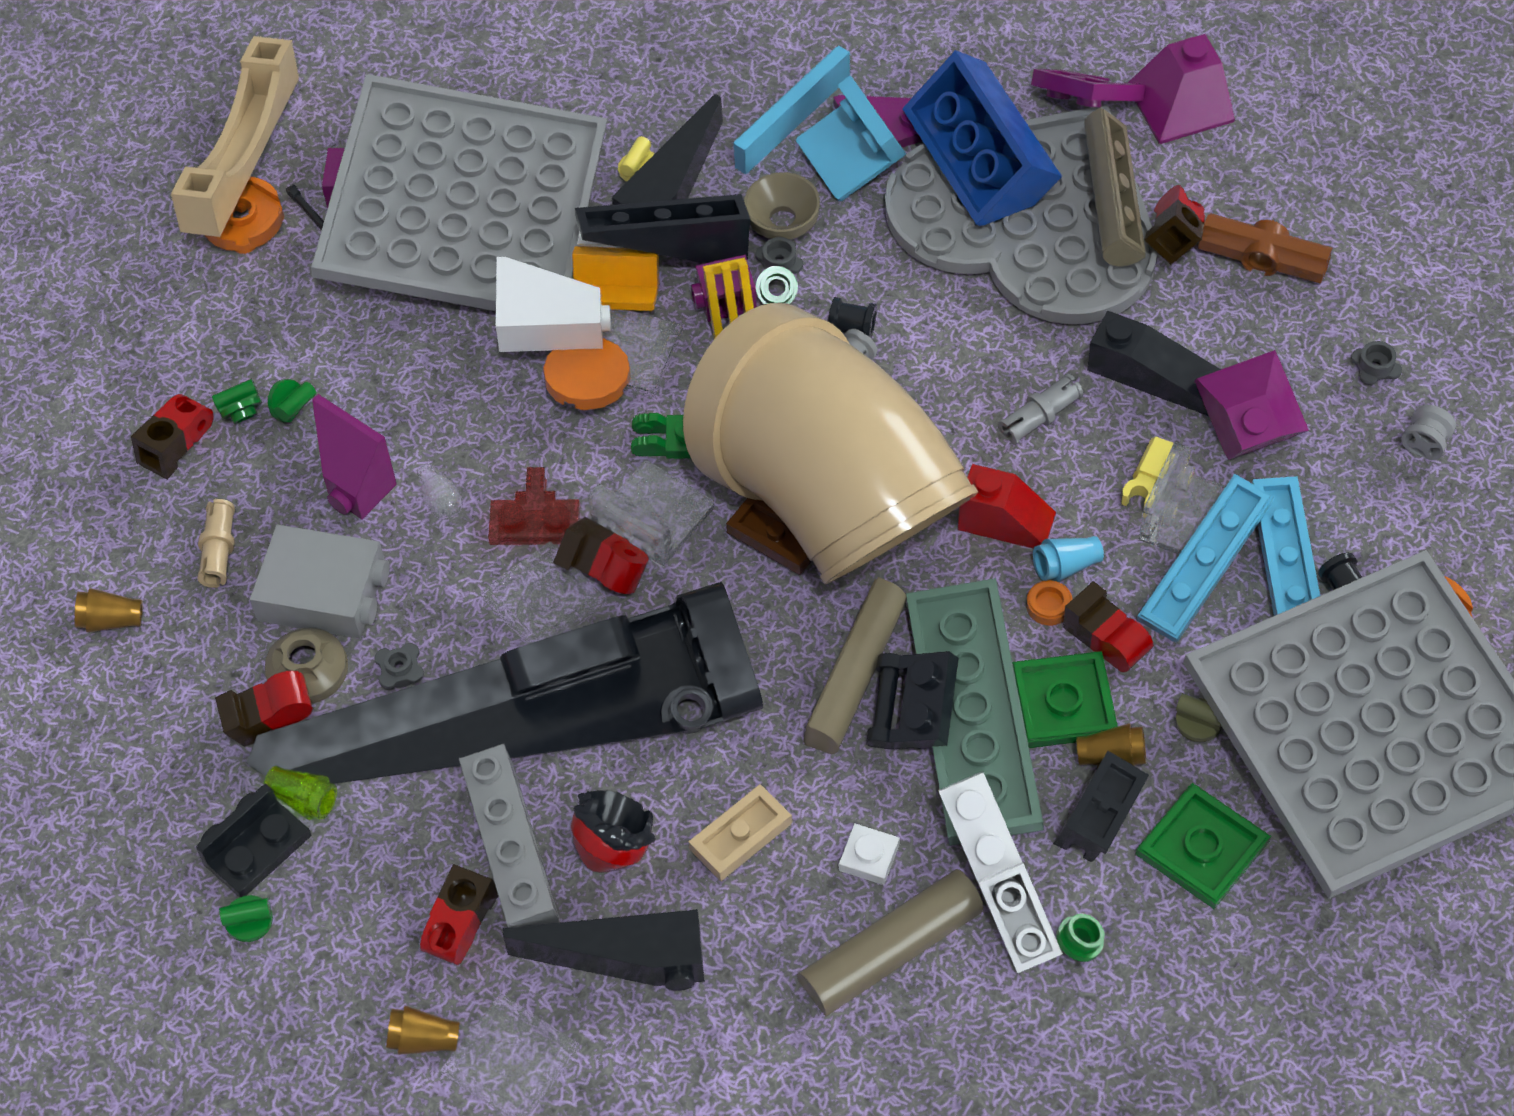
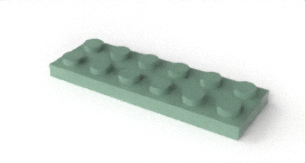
[906,578,1044,846]

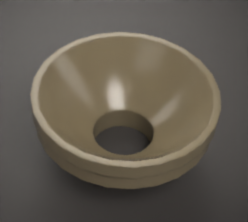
[744,172,820,239]
[265,628,348,704]

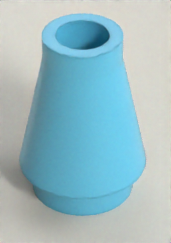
[1033,536,1104,582]

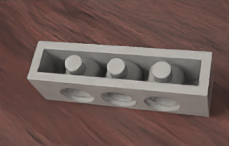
[459,744,561,927]

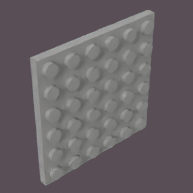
[311,74,607,311]
[1183,550,1514,899]

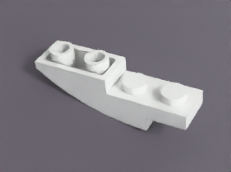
[938,771,1062,973]

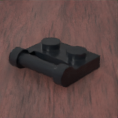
[866,651,959,749]

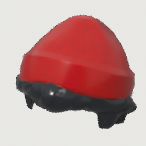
[571,790,656,873]

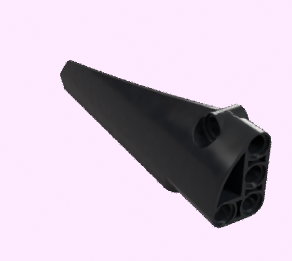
[246,582,763,791]

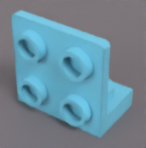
[796,75,906,201]

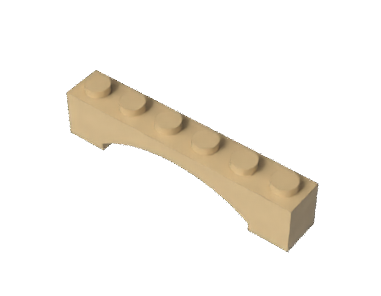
[171,36,299,237]

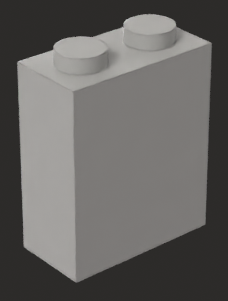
[250,524,390,639]

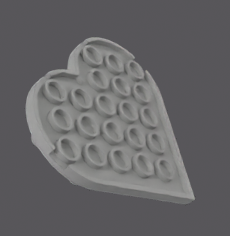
[885,104,1157,324]

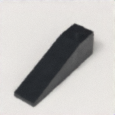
[611,94,723,205]
[575,194,750,263]
[1087,310,1221,416]
[503,909,705,991]

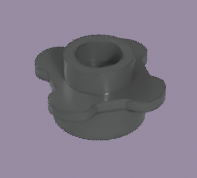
[756,237,803,273]
[1351,341,1402,385]
[374,643,424,689]

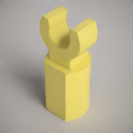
[1121,436,1178,514]

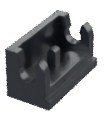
[1053,751,1149,862]

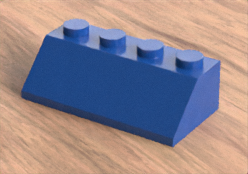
[902,50,1062,226]

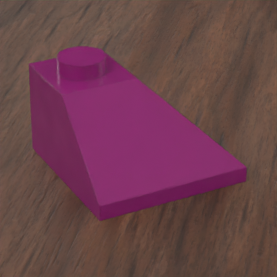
[1128,34,1235,145]
[1194,350,1309,460]
[312,394,397,520]

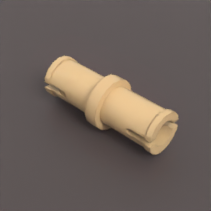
[197,499,235,588]

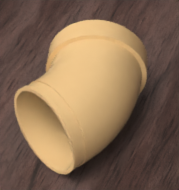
[683,303,978,585]

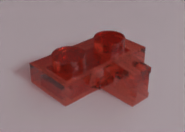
[488,467,580,545]

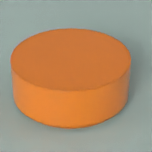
[1026,580,1073,626]

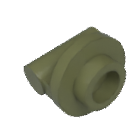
[1175,693,1222,742]

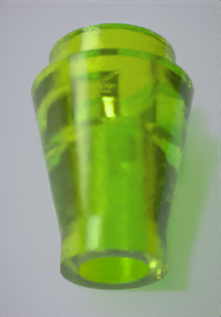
[264,766,337,820]

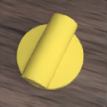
[618,136,654,182]

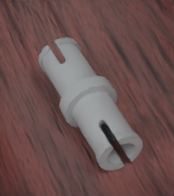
[998,373,1084,445]

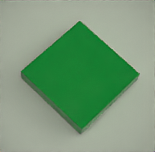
[1012,651,1118,748]
[1135,782,1271,909]

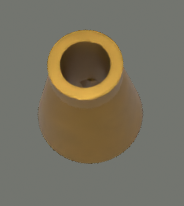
[75,588,143,633]
[1077,723,1146,766]
[386,1005,460,1055]

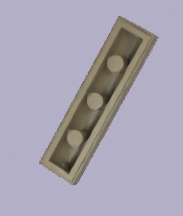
[1084,107,1146,266]
[803,577,907,754]
[797,869,983,1017]

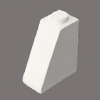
[496,257,611,352]

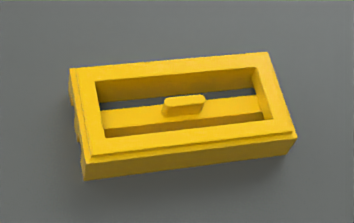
[703,257,754,339]

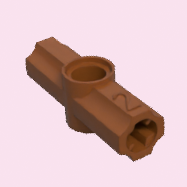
[1198,213,1333,284]

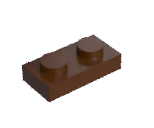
[726,498,811,575]

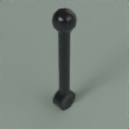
[286,184,324,231]

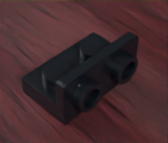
[196,784,312,897]

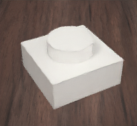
[839,824,900,885]

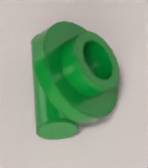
[212,378,262,424]
[268,379,316,423]
[219,895,273,942]

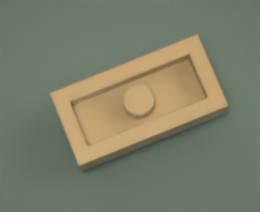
[689,784,792,881]

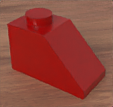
[958,464,1056,549]

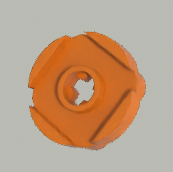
[205,177,284,254]

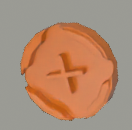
[543,338,631,410]

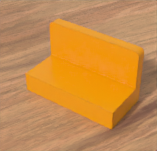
[572,246,659,311]

